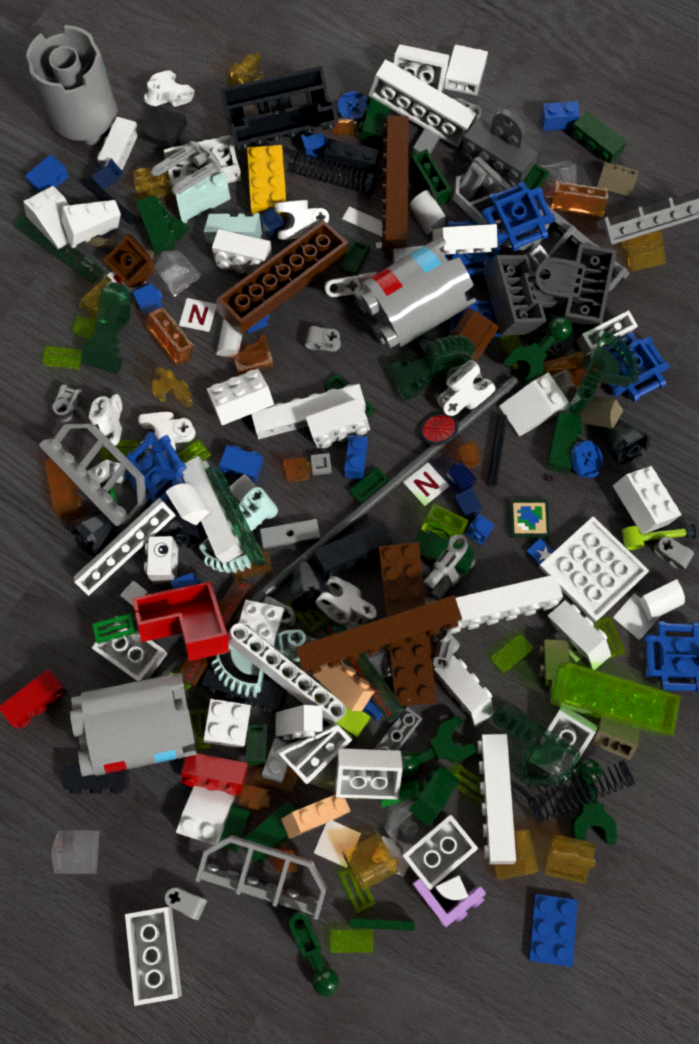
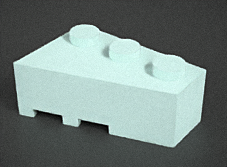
[173,172,231,223]
[204,213,262,244]

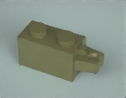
[539,640,570,697]

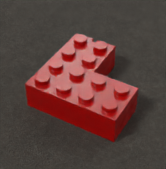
[132,581,229,661]

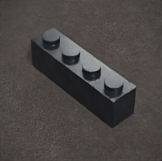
[202,662,287,714]

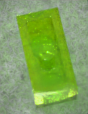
[421,503,469,543]

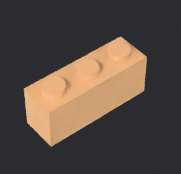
[313,661,375,711]
[281,795,350,839]

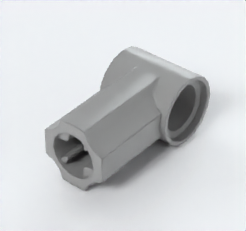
[432,629,460,670]

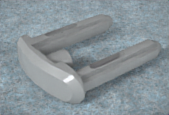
[151,141,221,194]

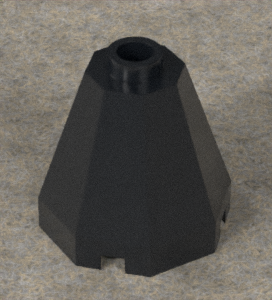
[604,419,650,465]
[162,508,203,549]
[68,511,117,557]
[290,562,331,612]

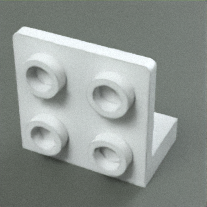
[235,600,284,646]

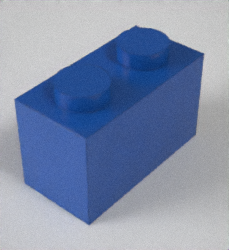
[540,101,580,131]
[25,154,69,193]
[344,435,368,480]
[219,446,264,483]

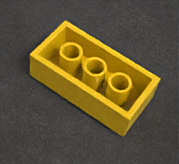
[247,145,288,218]

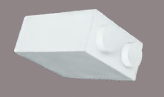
[444,45,488,96]

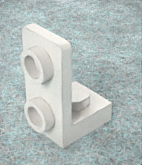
[87,460,126,485]

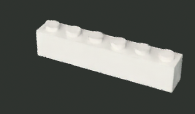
[252,384,366,439]
[183,456,244,564]
[74,497,176,596]
[478,734,516,864]

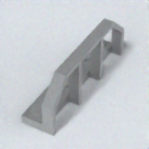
[453,157,550,251]
[596,189,699,246]
[529,206,629,291]
[39,423,146,526]
[195,835,327,920]

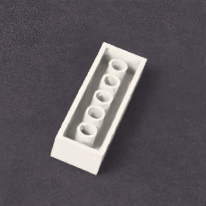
[369,59,476,148]
[442,574,563,634]

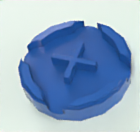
[337,91,369,123]
[571,441,603,478]

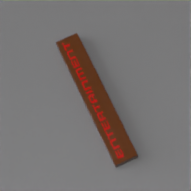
[179,578,253,687]

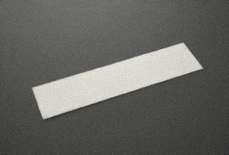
[342,207,382,236]

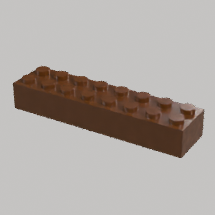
[382,116,409,258]
[216,220,348,335]
[379,542,437,707]
[295,595,462,675]

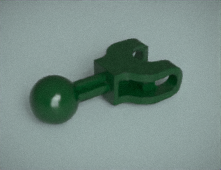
[503,317,572,386]
[401,716,477,778]
[571,759,617,847]
[289,909,339,997]

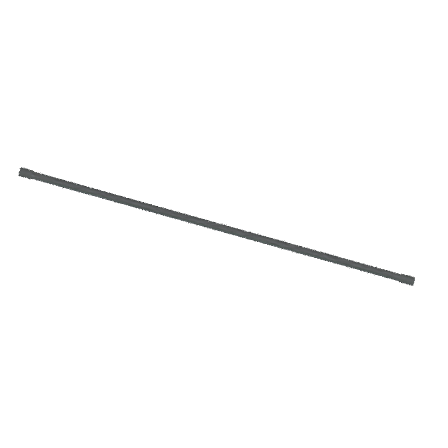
[158,376,519,677]

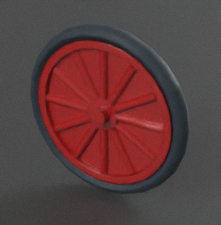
[420,413,459,446]

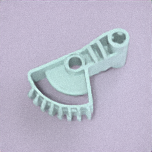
[199,487,278,573]
[211,630,306,697]

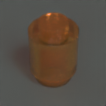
[333,118,358,137]

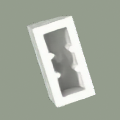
[409,189,446,235]
[216,319,242,358]
[166,484,210,525]
[638,579,685,621]
[434,876,468,900]

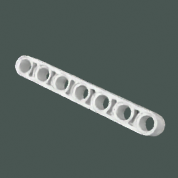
[227,623,346,724]

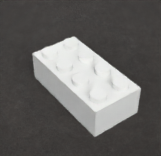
[125,907,182,1006]

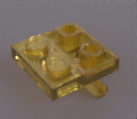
[227,52,265,87]
[133,165,174,200]
[621,230,666,271]
[78,275,119,321]
[152,366,193,408]
[493,829,539,881]
[342,833,399,892]
[544,834,596,884]

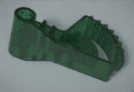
[81,282,132,374]
[568,332,640,415]
[387,335,475,401]
[492,703,580,787]

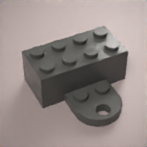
[461,109,538,187]
[535,244,617,328]
[483,255,566,336]

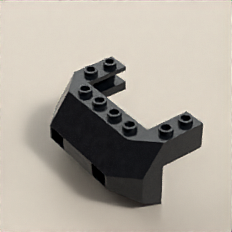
[220,66,339,149]

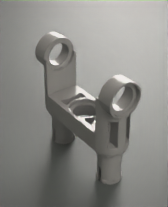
[424,535,475,600]

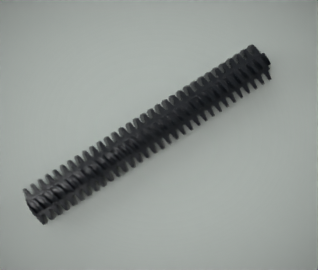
[82,176,137,225]
[487,414,508,487]

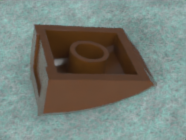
[103,234,154,288]
[447,307,499,361]

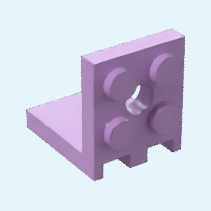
[412,879,486,927]

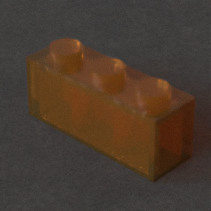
[551,181,608,217]
[146,307,194,366]
[44,459,82,518]

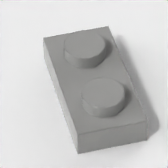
[262,737,293,783]

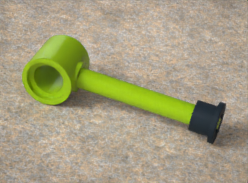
[621,524,698,550]

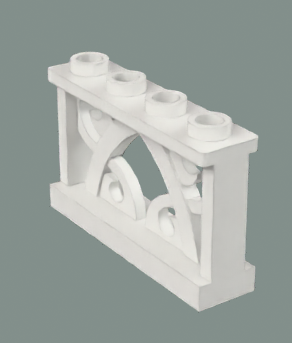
[163,135,241,195]

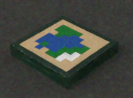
[509,500,550,538]

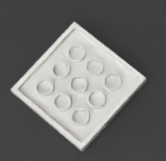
[539,517,649,623]

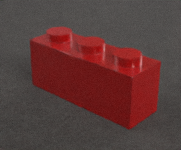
[0,669,67,729]
[181,753,248,795]

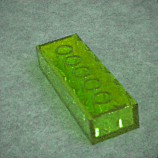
[550,662,681,737]

